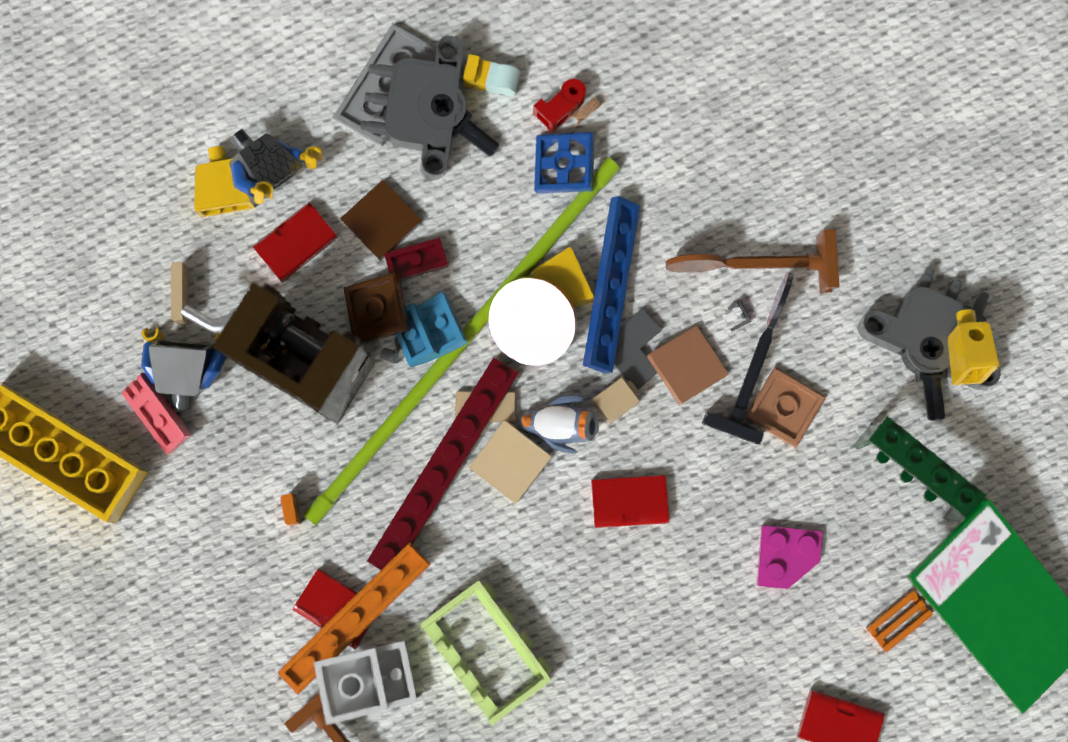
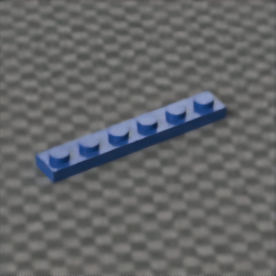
[583,196,640,374]

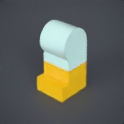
[463,54,521,96]

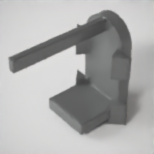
[728,300,752,331]

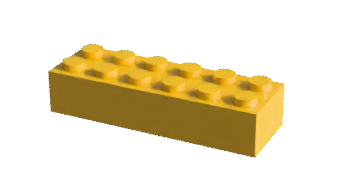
[0,382,149,524]

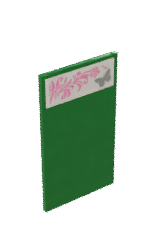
[907,498,1068,714]

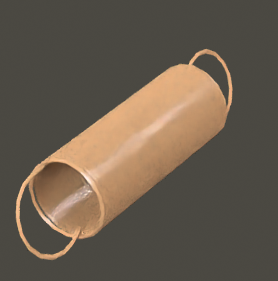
[567,93,606,127]

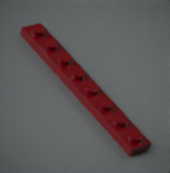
[367,357,519,570]

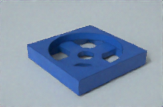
[534,132,595,194]

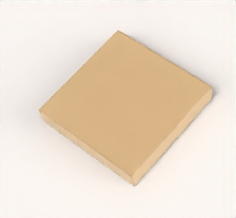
[469,420,552,504]

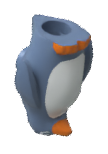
[520,396,599,454]

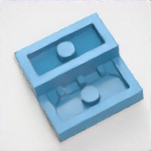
[396,291,468,367]

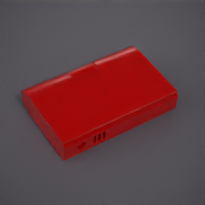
[252,202,338,282]
[591,475,669,528]
[293,568,374,650]
[797,689,885,742]

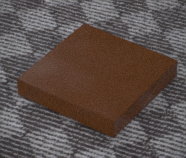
[340,179,423,261]
[343,272,410,344]

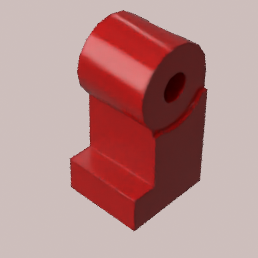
[533,78,586,133]

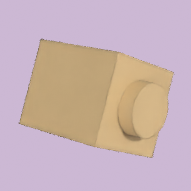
[592,378,640,425]

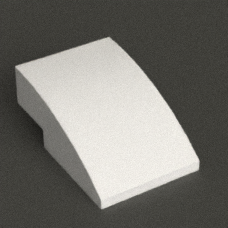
[314,641,417,725]

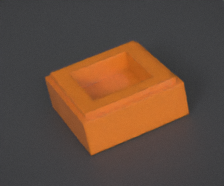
[280,493,301,526]

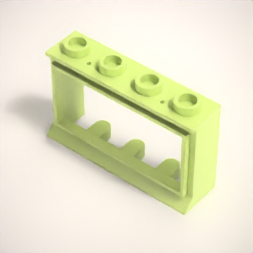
[419,580,552,726]

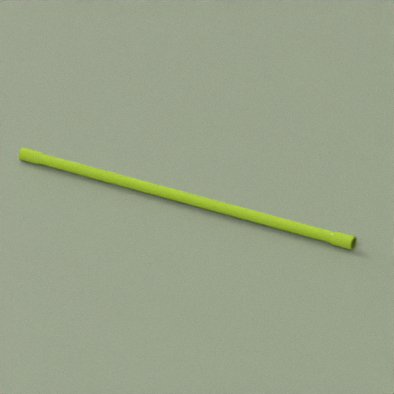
[303,158,620,526]

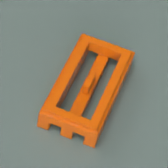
[866,590,934,652]

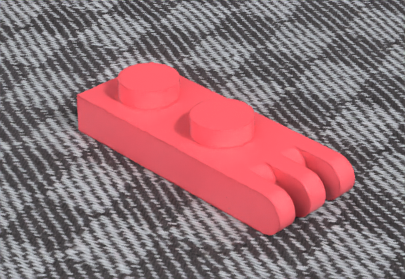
[122,372,192,454]

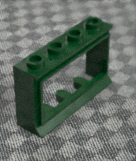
[853,416,987,522]

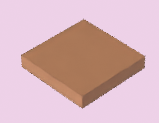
[647,325,729,406]
[746,367,826,448]

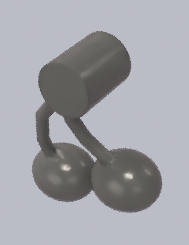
[380,337,401,364]

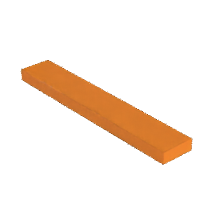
[277,543,431,695]

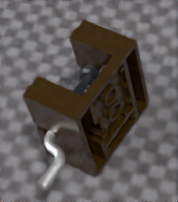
[181,282,375,424]

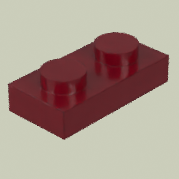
[384,237,449,281]

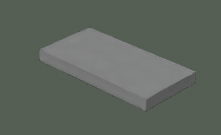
[333,23,442,147]

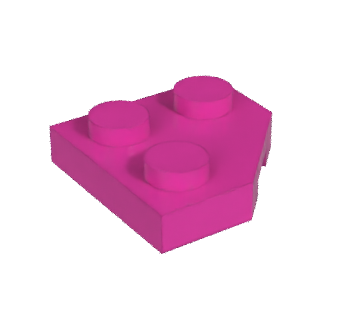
[756,526,822,589]

